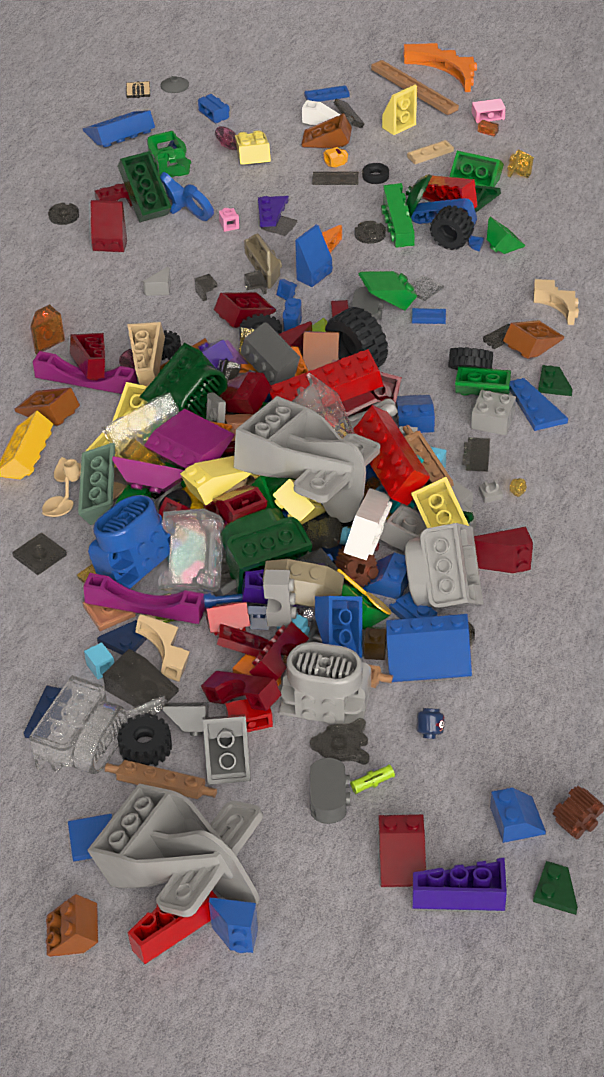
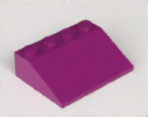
[144,409,235,470]

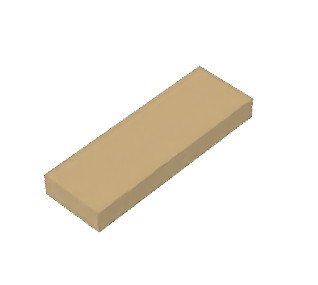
[407,140,454,164]

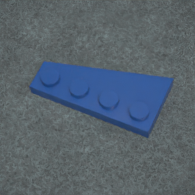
[510,378,568,431]

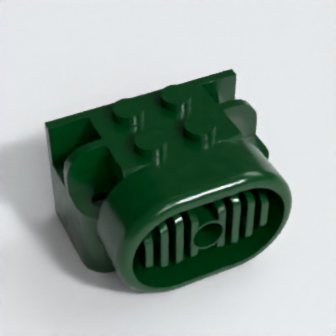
[140,342,228,420]
[220,508,312,594]

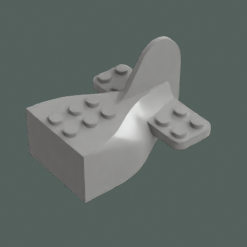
[234,396,380,523]
[88,783,263,917]

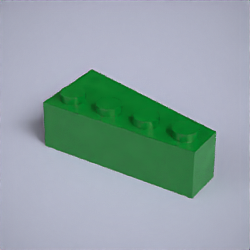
[381,183,415,248]

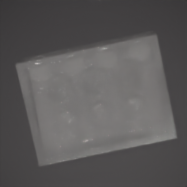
[101,393,179,463]

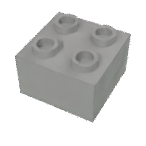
[471,390,516,435]

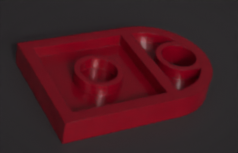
[217,623,269,657]

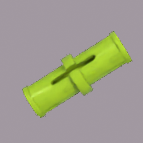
[350,764,395,794]

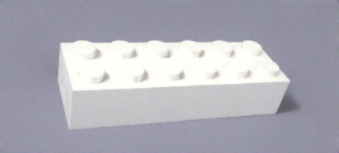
[344,488,393,560]

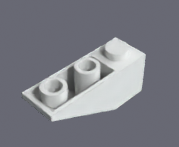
[302,100,349,125]

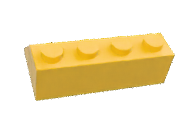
[0,411,53,479]

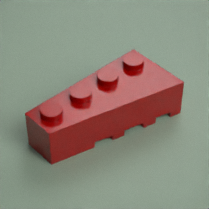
[422,175,477,209]
[127,891,218,964]

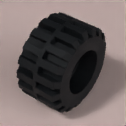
[430,205,474,250]

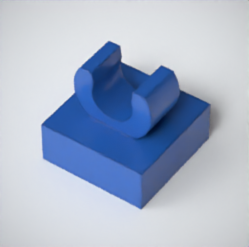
[276,279,297,300]

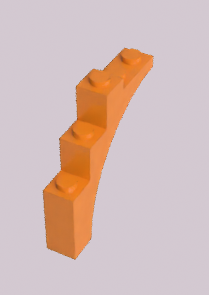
[404,43,477,92]

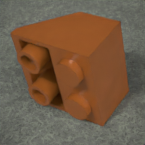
[46,894,98,957]

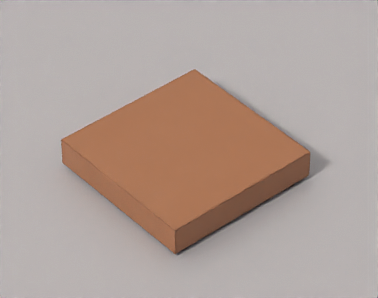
[83,601,136,631]

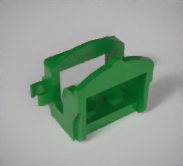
[147,131,191,177]

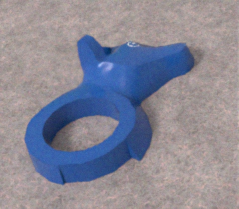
[160,172,214,221]

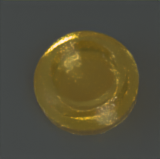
[510,478,527,497]

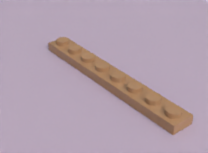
[371,60,459,115]

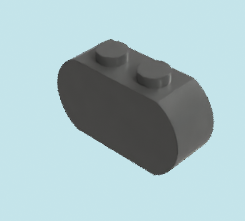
[351,286,384,323]
[310,758,351,824]

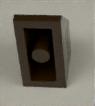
[364,626,387,660]

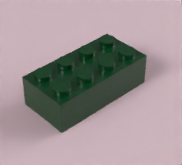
[117,151,172,223]

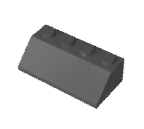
[241,323,300,385]

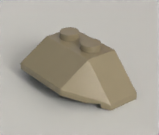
[244,233,282,289]
[262,559,344,608]

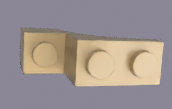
[534,279,579,325]
[135,614,190,682]

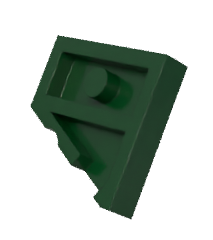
[475,185,501,212]
[538,365,573,396]
[533,861,578,915]

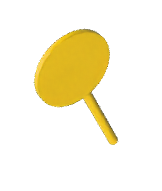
[337,569,392,615]

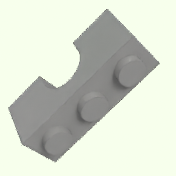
[263,570,297,627]

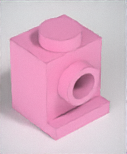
[219,208,239,232]

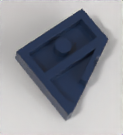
[97,620,147,659]

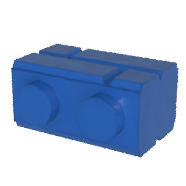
[198,94,230,124]

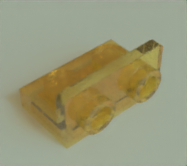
[507,149,534,178]

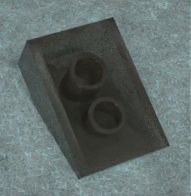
[103,649,179,717]

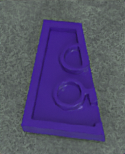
[258,196,289,227]

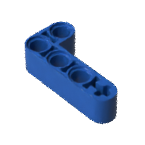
[411,198,477,227]

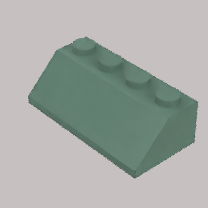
[78,442,115,525]

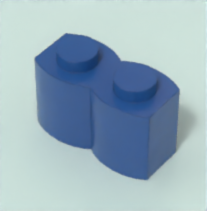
[283,298,302,332]

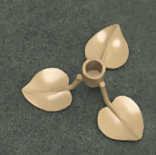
[42,457,126,517]

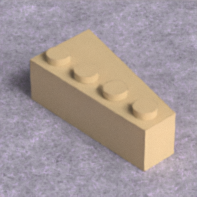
[127,322,165,386]

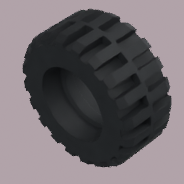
[325,307,388,367]

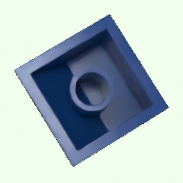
[363,553,408,599]
[490,787,546,843]
[209,898,258,953]

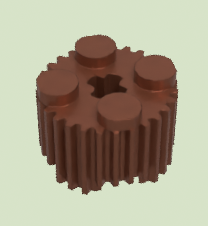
[333,545,379,587]
[552,785,604,840]

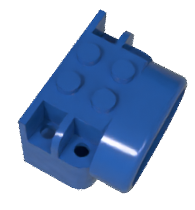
[88,495,182,589]

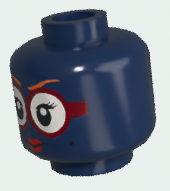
[416,708,445,739]

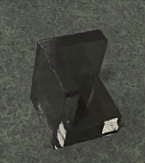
[244,270,267,294]
[194,274,217,301]

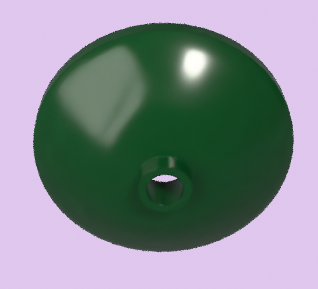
[405,174,432,217]

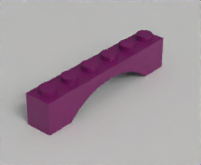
[33,351,138,394]
[83,573,205,624]

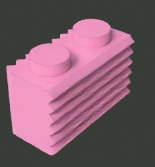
[472,99,505,123]

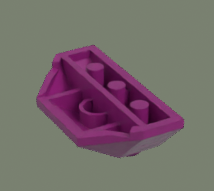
[112,456,184,494]

